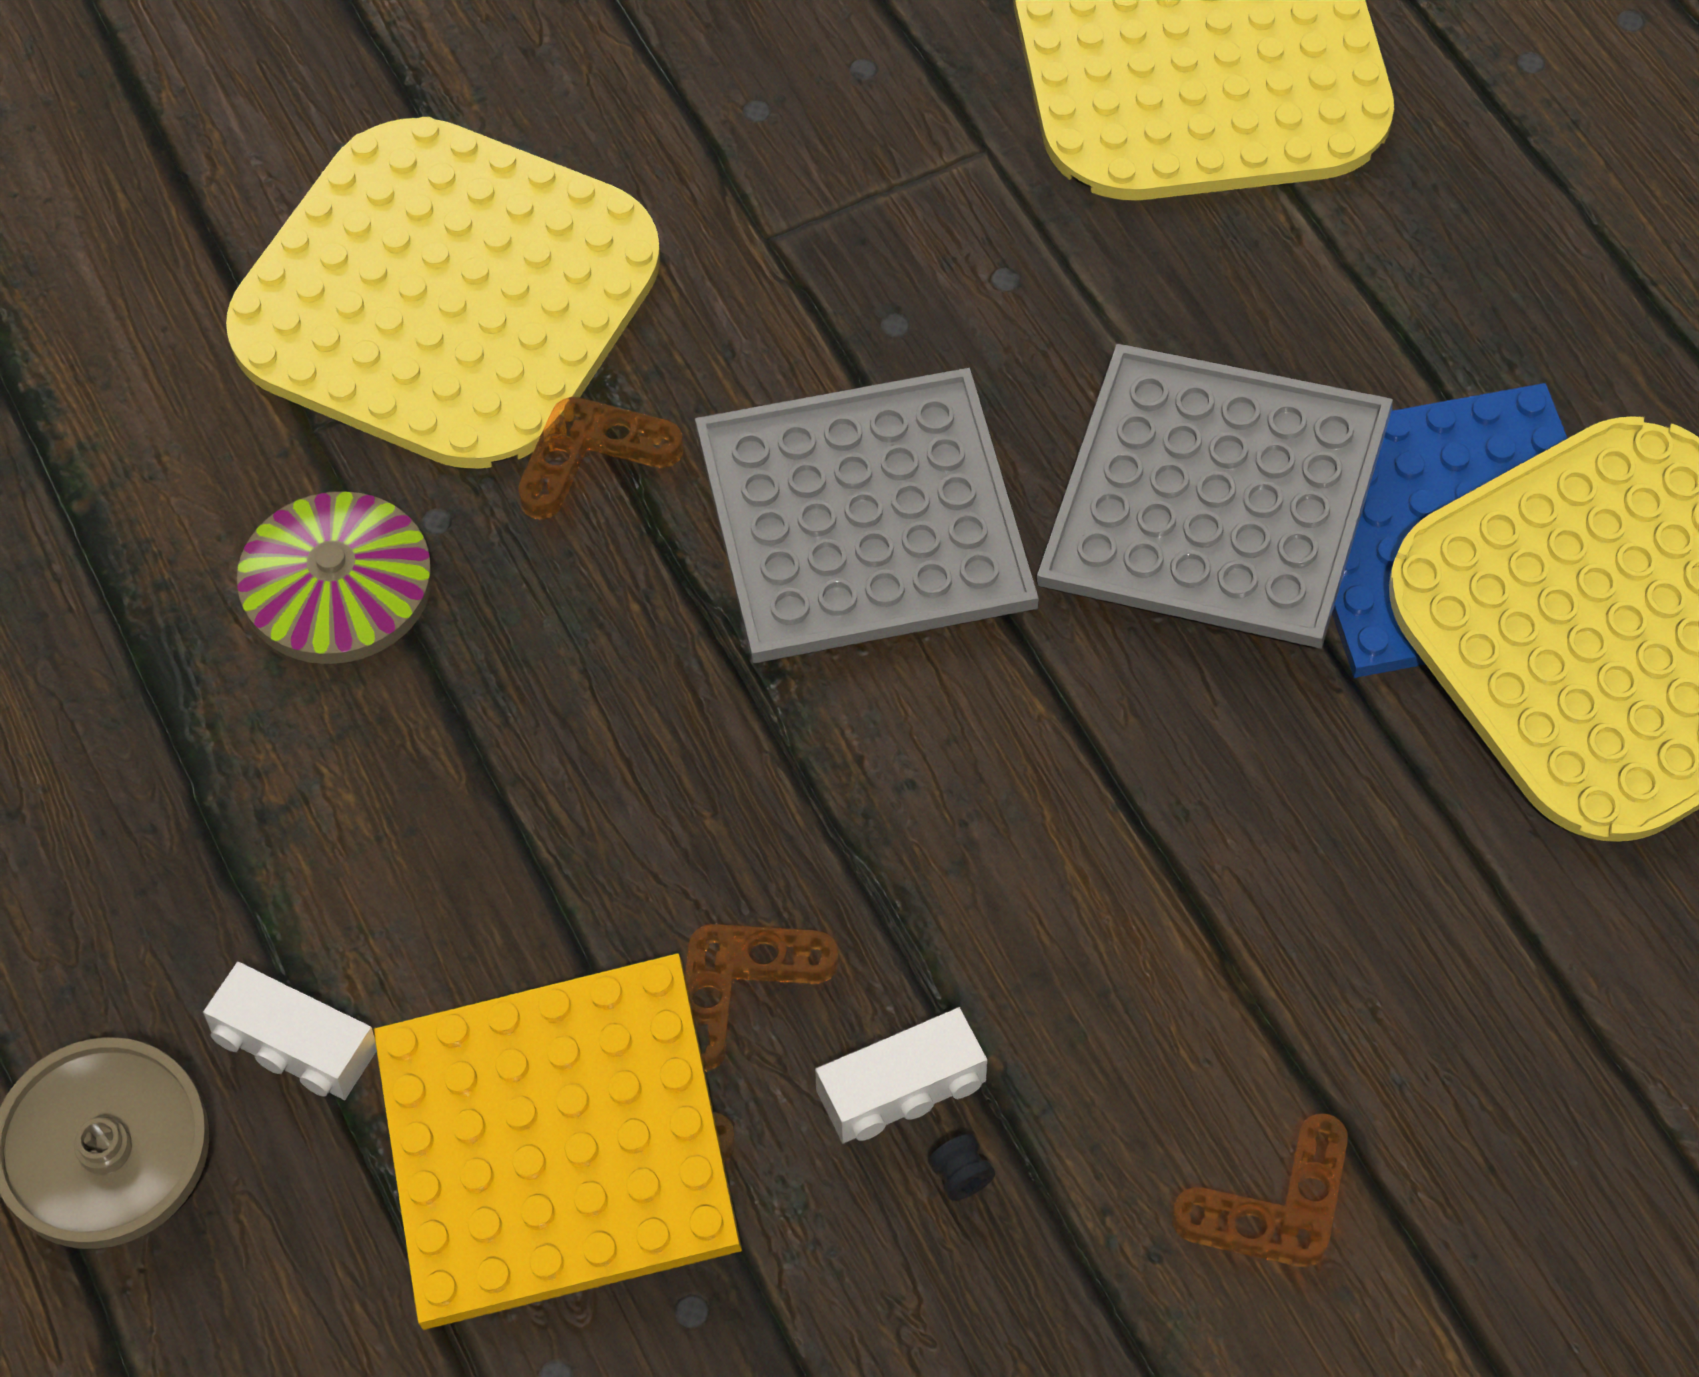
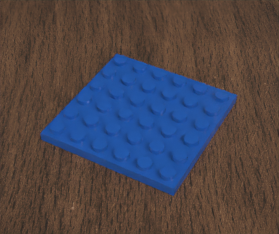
[1332,383,1568,678]

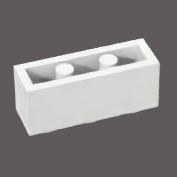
[203,961,377,1100]
[815,1007,987,1143]

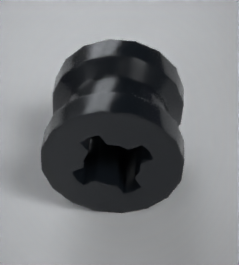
[928,1134,995,1201]

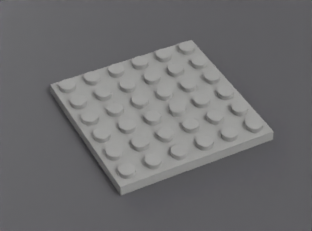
[1037,343,1393,649]
[695,368,1039,663]

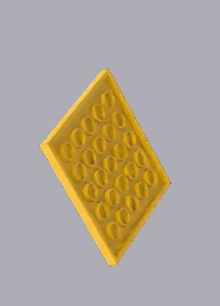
[374,953,742,1330]

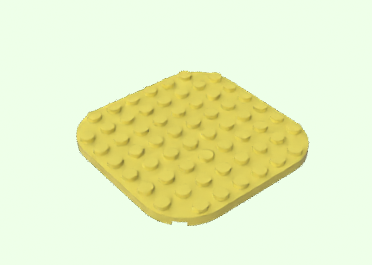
[1013,0,1394,200]
[226,117,660,469]
[1389,416,1699,842]

